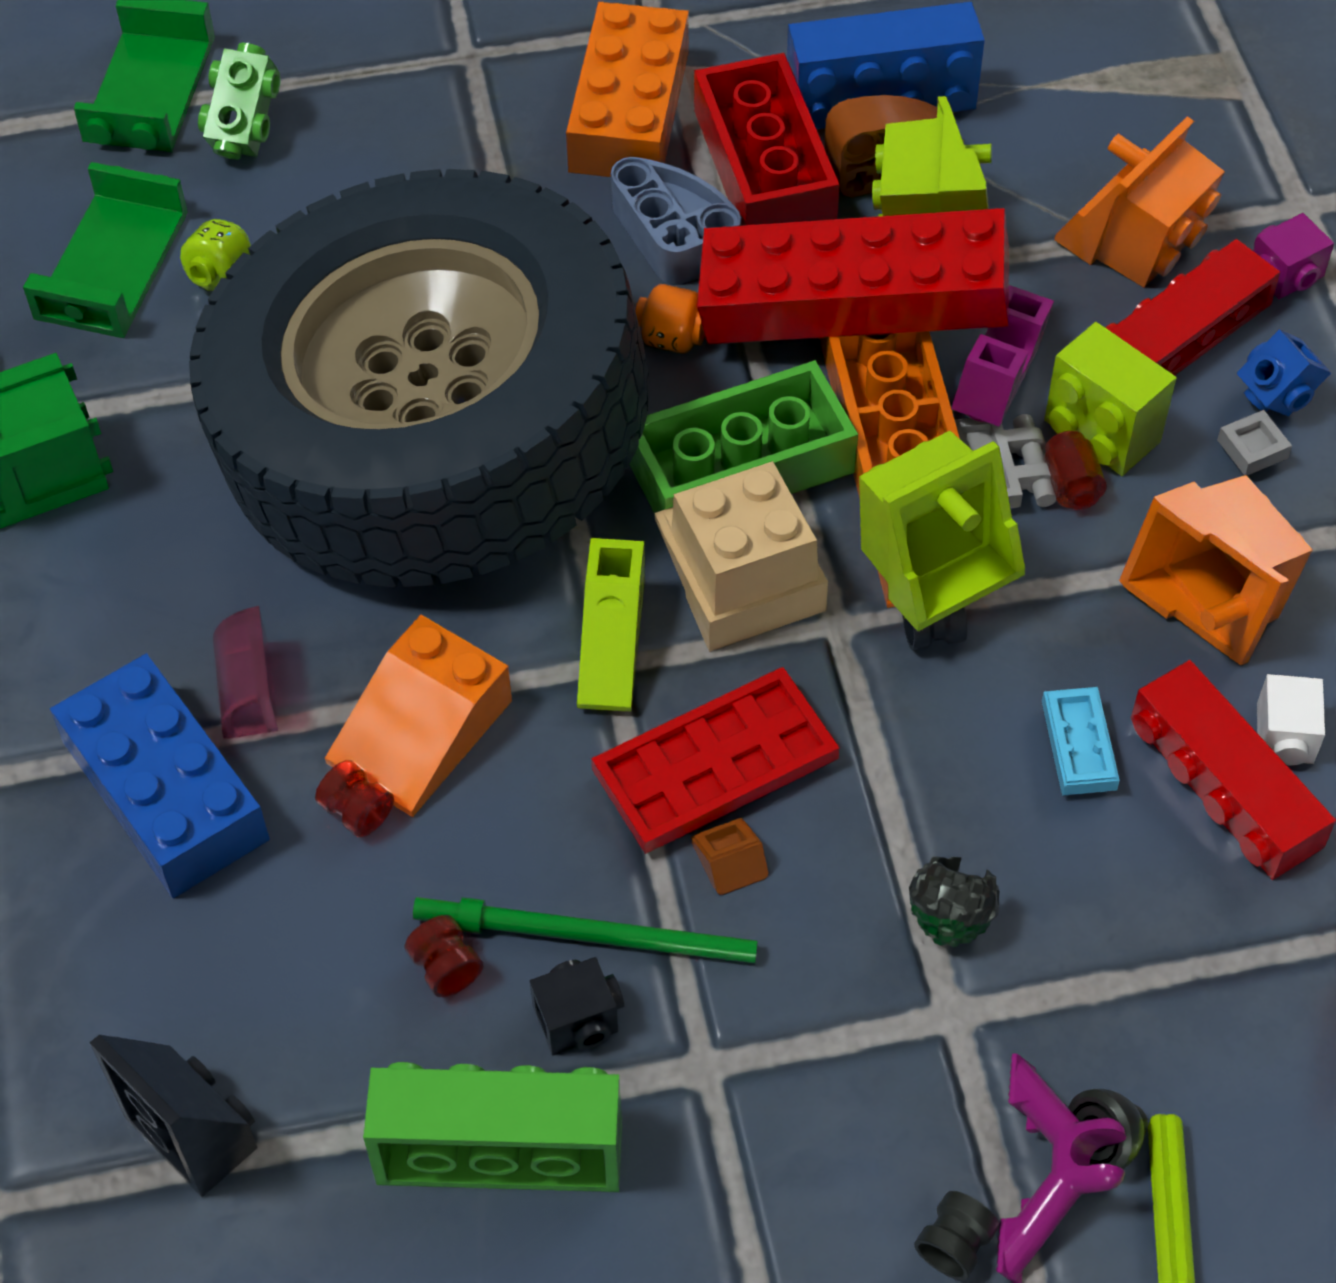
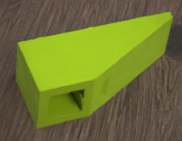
[577,538,645,712]

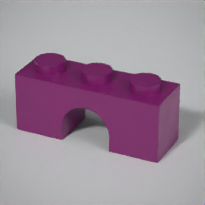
[951,285,1054,427]

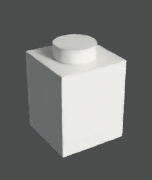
[1257,674,1325,765]

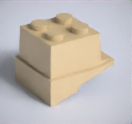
[655,461,828,652]

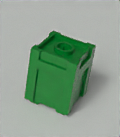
[0,352,114,529]

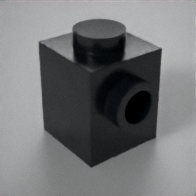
[529,957,625,1056]

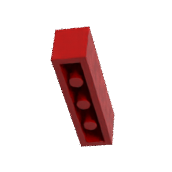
[1105,238,1280,376]
[1131,660,1336,880]

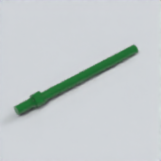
[413,897,758,964]

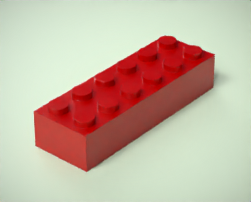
[697,208,1009,344]

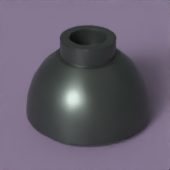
[1068,1089,1148,1169]

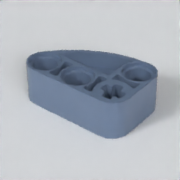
[611,157,741,285]

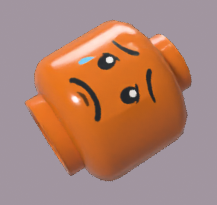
[635,284,705,354]

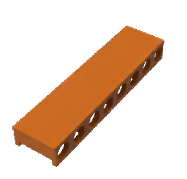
[819,331,960,608]

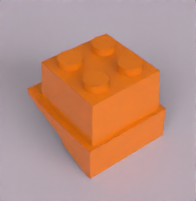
[1054,116,1225,288]
[1119,475,1313,666]

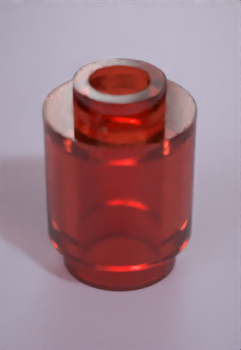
[1043,431,1107,510]

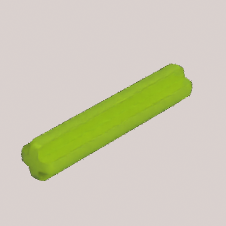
[1148,1114,1195,1283]

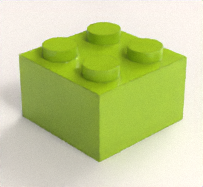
[1044,322,1177,476]

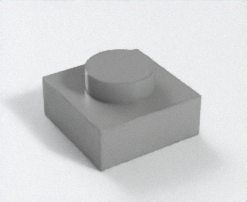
[1217,410,1292,475]

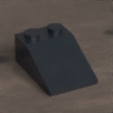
[90,1034,257,1197]

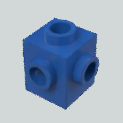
[1236,329,1332,417]

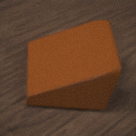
[691,818,769,895]

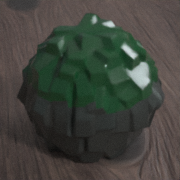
[909,856,1000,947]

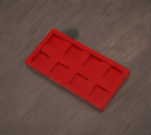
[591,667,840,854]

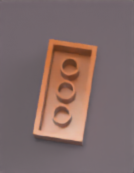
[566,2,689,177]

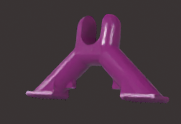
[996,1053,1126,1283]

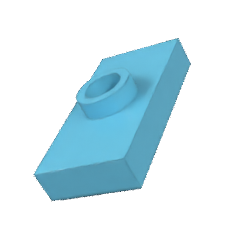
[1042,687,1120,796]

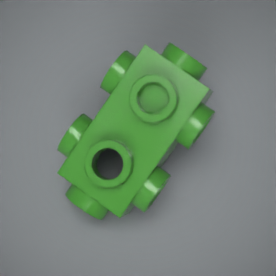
[198,43,280,159]

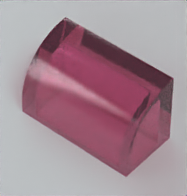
[213,606,278,739]

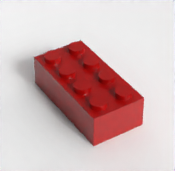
[694,53,840,226]

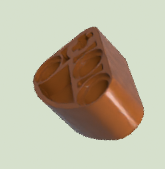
[825,95,966,197]

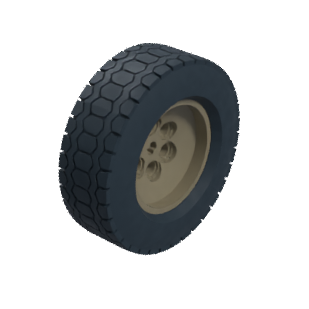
[189,169,649,587]

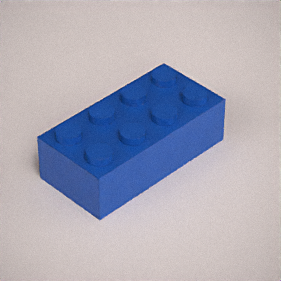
[787,1,985,129]
[49,653,270,899]

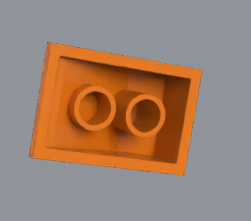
[325,614,512,817]

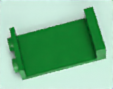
[73,0,215,152]
[23,162,188,339]

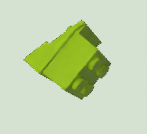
[872,96,992,216]
[859,430,1025,631]

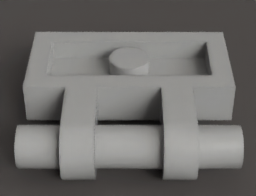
[955,414,1057,508]

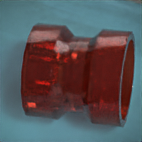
[315,759,394,838]
[404,915,484,997]

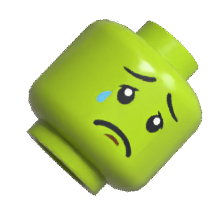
[180,219,251,291]

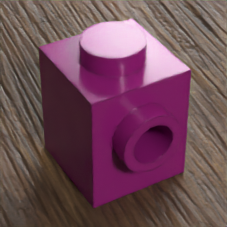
[1253,213,1334,299]

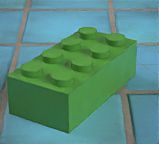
[629,360,858,514]
[363,1062,622,1192]

